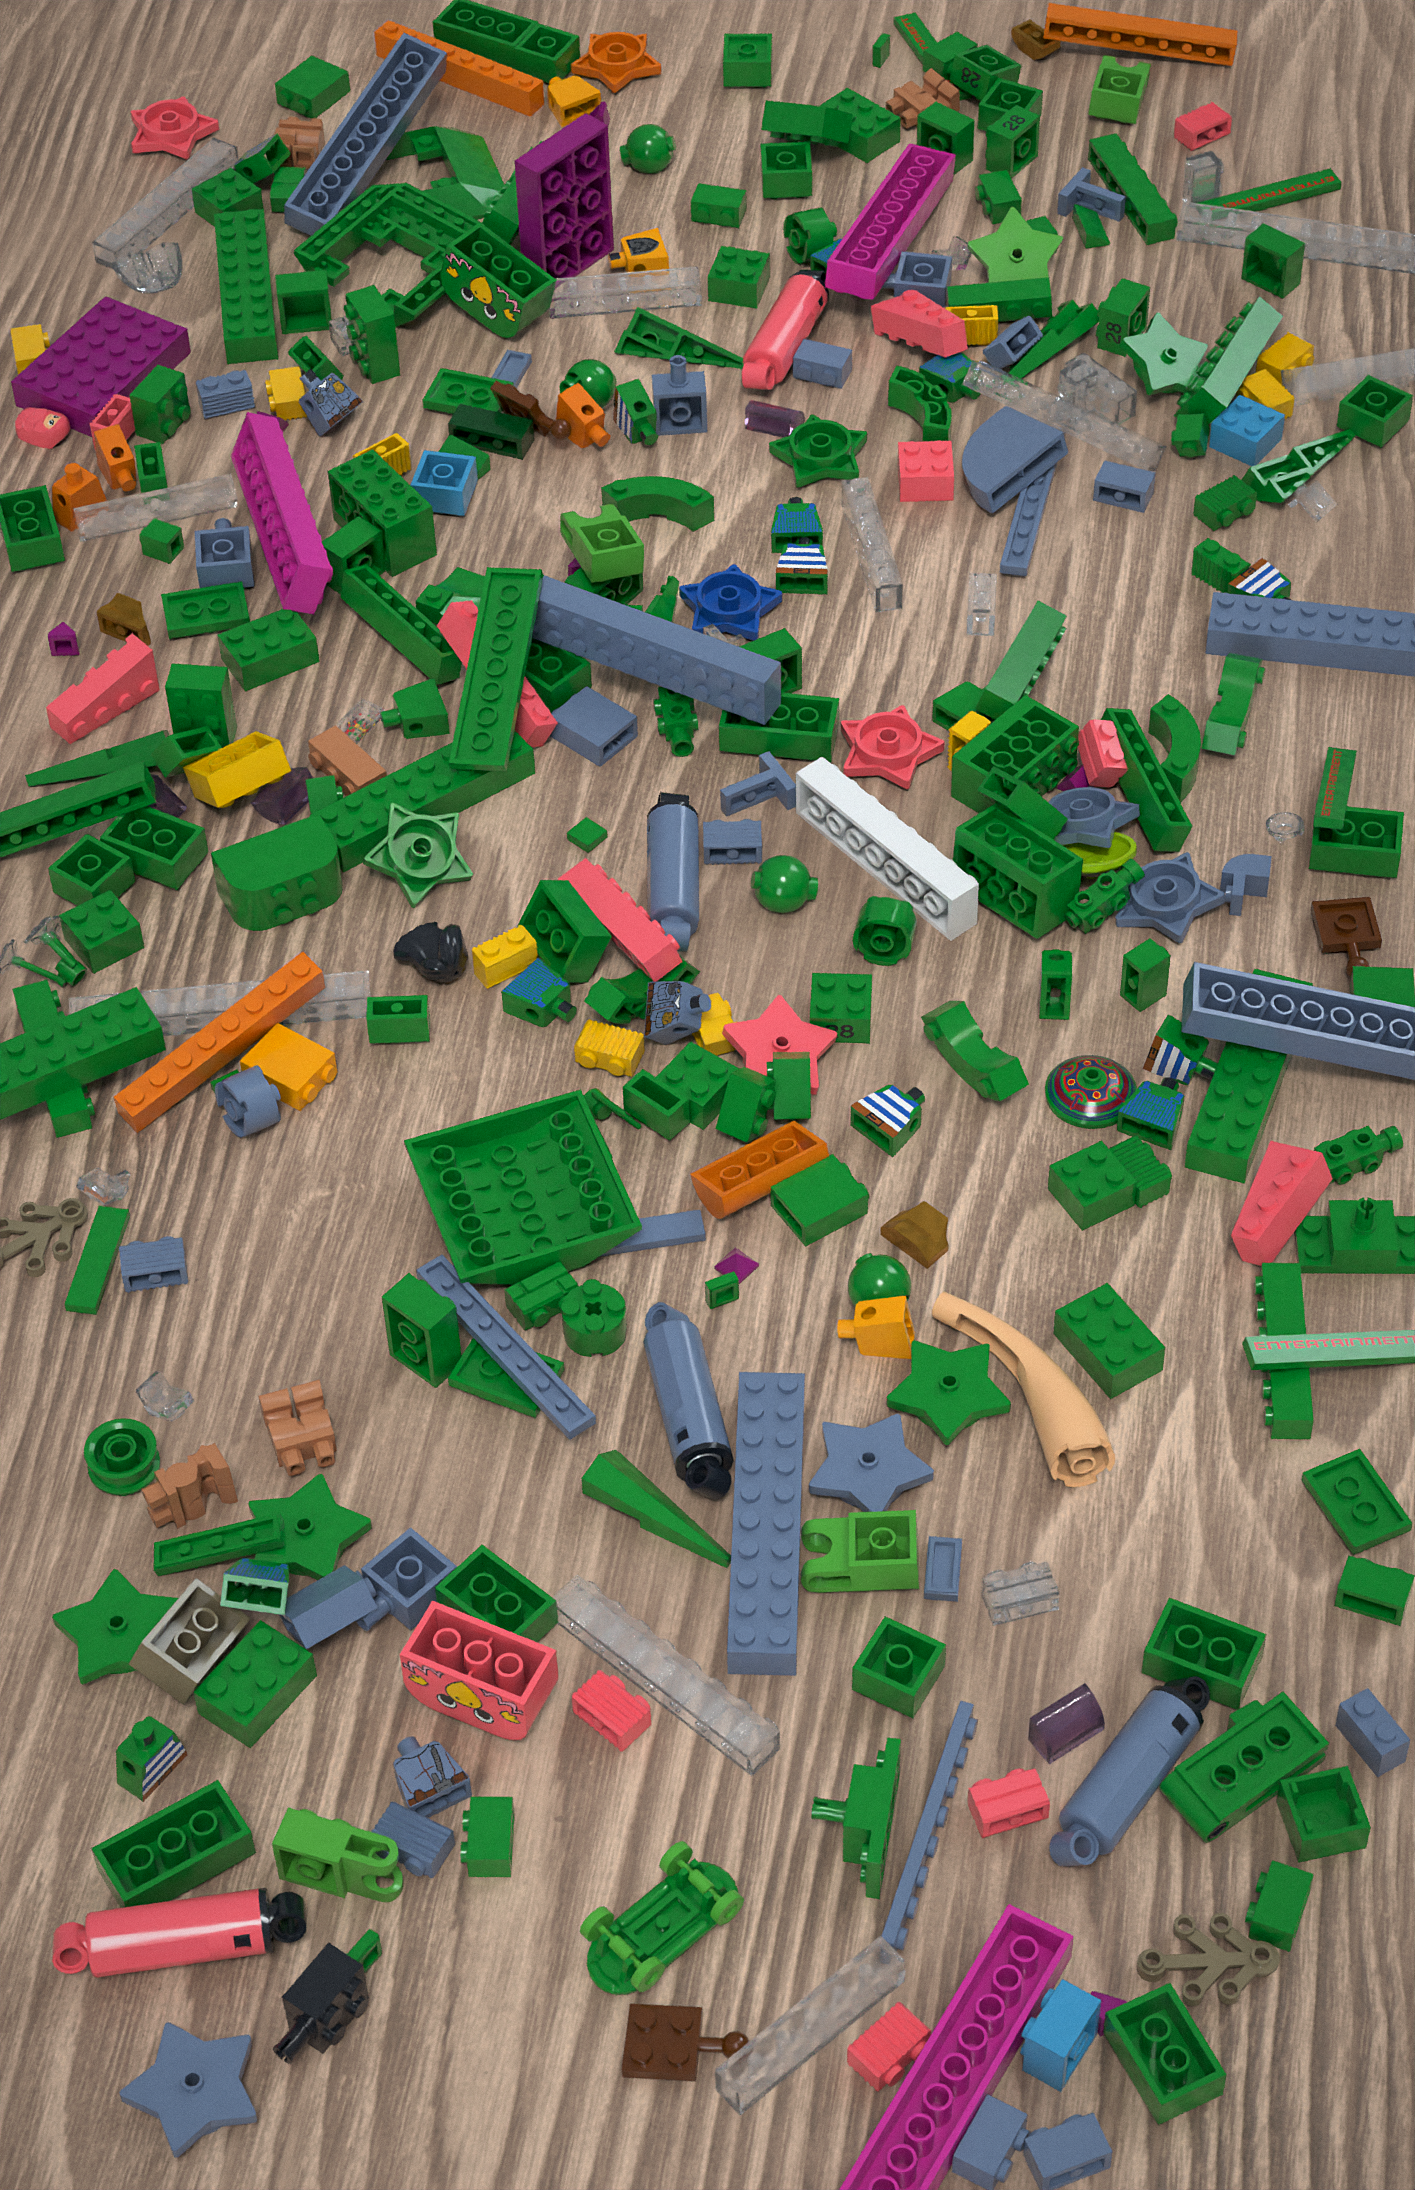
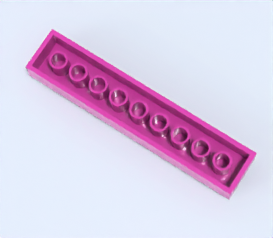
[825,143,956,300]
[231,412,333,614]
[839,1904,1074,2190]

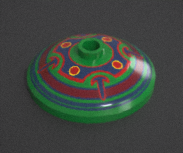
[1045,1055,1137,1129]

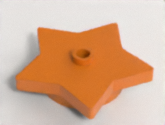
[571,32,661,93]

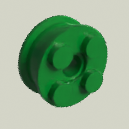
[84,1418,160,1496]

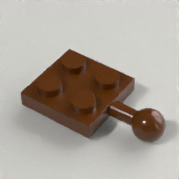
[490,380,571,440]
[1311,897,1382,978]
[621,2003,750,2081]

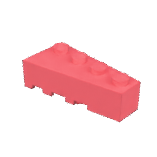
[871,290,968,357]
[46,633,160,744]
[1231,1141,1333,1266]

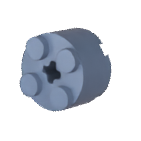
[215,1065,281,1138]

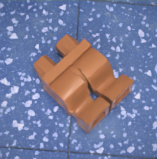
[886,68,960,129]
[274,117,325,169]
[258,1379,337,1476]
[141,1443,238,1529]

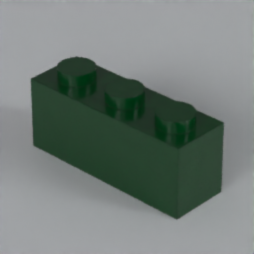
[448,404,534,460]

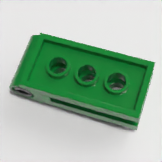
[1159,1691,1329,1843]

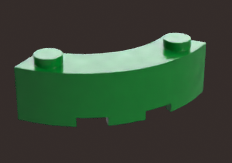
[888,365,952,441]
[601,476,714,532]
[1201,653,1266,755]
[1148,694,1201,803]
[584,956,701,1024]
[921,1001,1029,1101]

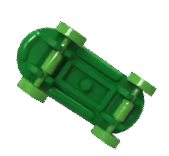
[580,1841,744,1995]

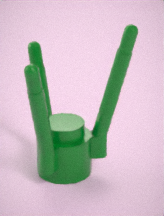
[584,1088,642,1158]

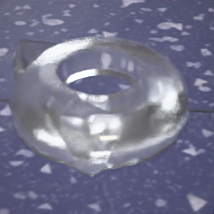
[1266,812,1304,845]

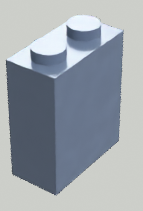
[550,686,638,767]
[278,1565,378,1649]

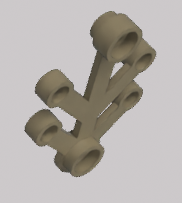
[0,1198,88,1277]
[1137,1913,1280,2006]

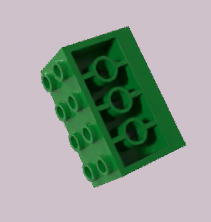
[328,449,437,577]
[951,695,1079,813]
[953,803,1083,939]

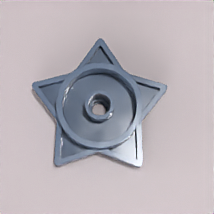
[1049,786,1140,848]
[1115,852,1225,943]
[809,1414,934,1512]
[120,2022,257,2158]

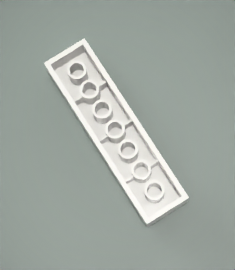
[796,757,979,941]

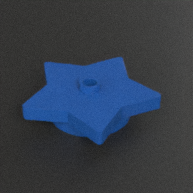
[679,564,782,641]

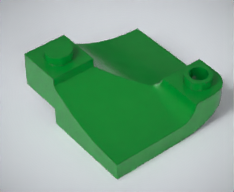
[415,567,485,624]

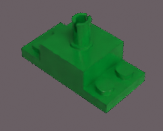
[1294,1198,1415,1274]
[811,1737,901,1899]

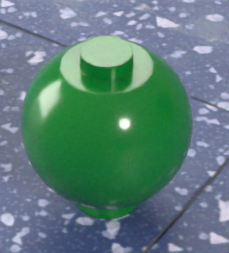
[620,124,676,174]
[559,359,617,409]
[751,855,818,914]
[848,1253,912,1307]

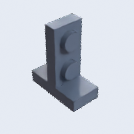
[1057,167,1126,222]
[720,751,796,817]

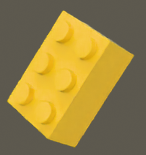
[183,731,291,808]

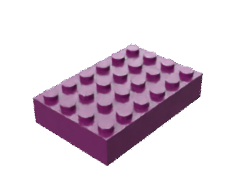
[514,113,614,291]
[11,296,191,437]

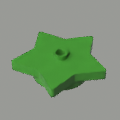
[967,207,1063,283]

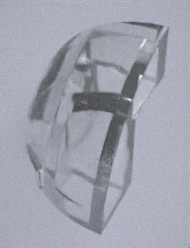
[111,242,182,294]

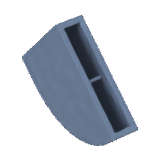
[962,406,1069,514]

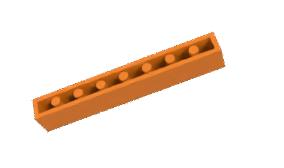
[1043,3,1238,66]
[374,20,544,117]
[114,952,325,1133]

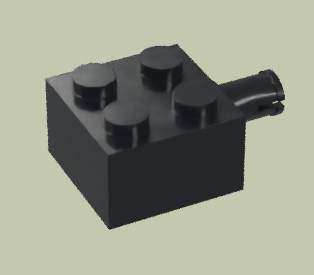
[273,1942,369,2064]

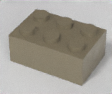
[129,1578,251,1705]

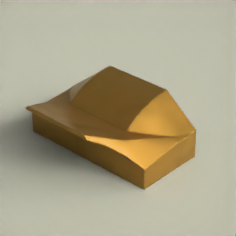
[1011,19,1062,60]
[97,593,151,646]
[880,1201,949,1269]

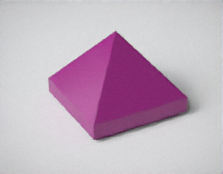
[714,1247,759,1284]

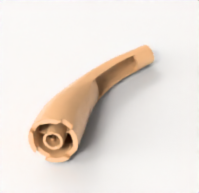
[932,1291,1115,1487]

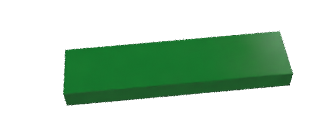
[64,1206,130,1315]
[153,1513,284,1576]

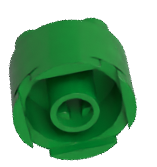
[783,207,837,264]
[852,896,917,966]
[561,1279,627,1357]

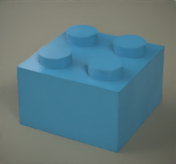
[1209,395,1285,466]
[410,450,478,516]
[1020,1979,1101,2092]

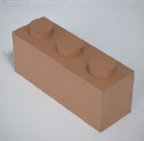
[308,725,387,796]

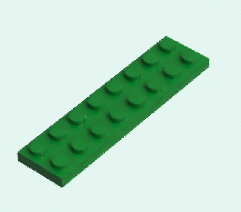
[449,567,544,772]

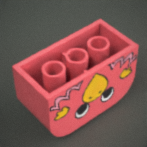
[400,1600,558,1740]

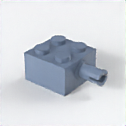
[882,251,952,308]
[652,355,707,436]
[195,518,254,588]
[356,1527,457,1631]

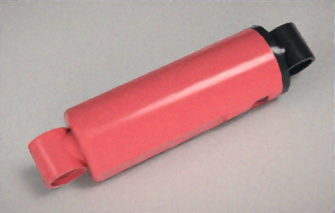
[742,269,829,390]
[52,1887,307,1977]

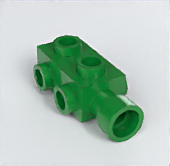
[653,687,698,757]
[1064,858,1145,934]
[1314,1125,1403,1185]

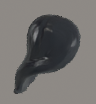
[393,922,468,983]

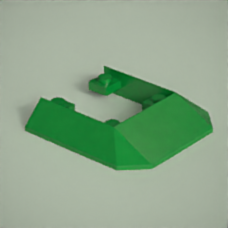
[385,126,504,220]
[294,183,482,327]

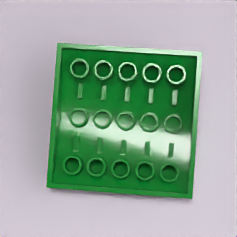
[404,1089,642,1284]

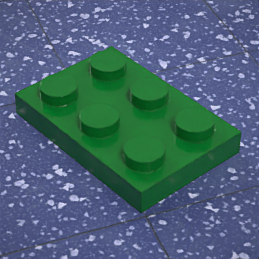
[422,368,514,414]
[161,581,250,639]
[448,1338,565,1418]
[1301,1449,1413,1555]

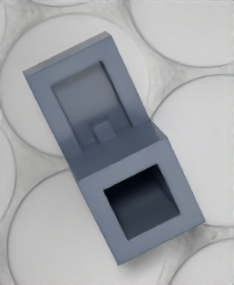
[1220,854,1272,916]

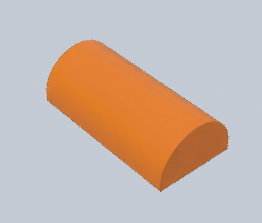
[690,1121,829,1219]

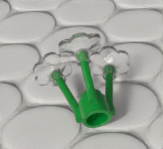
[0,915,87,987]

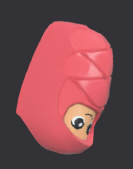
[15,407,71,449]

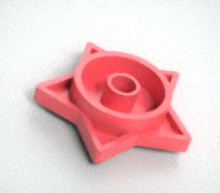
[130,96,219,159]
[841,705,944,789]
[722,995,837,1095]

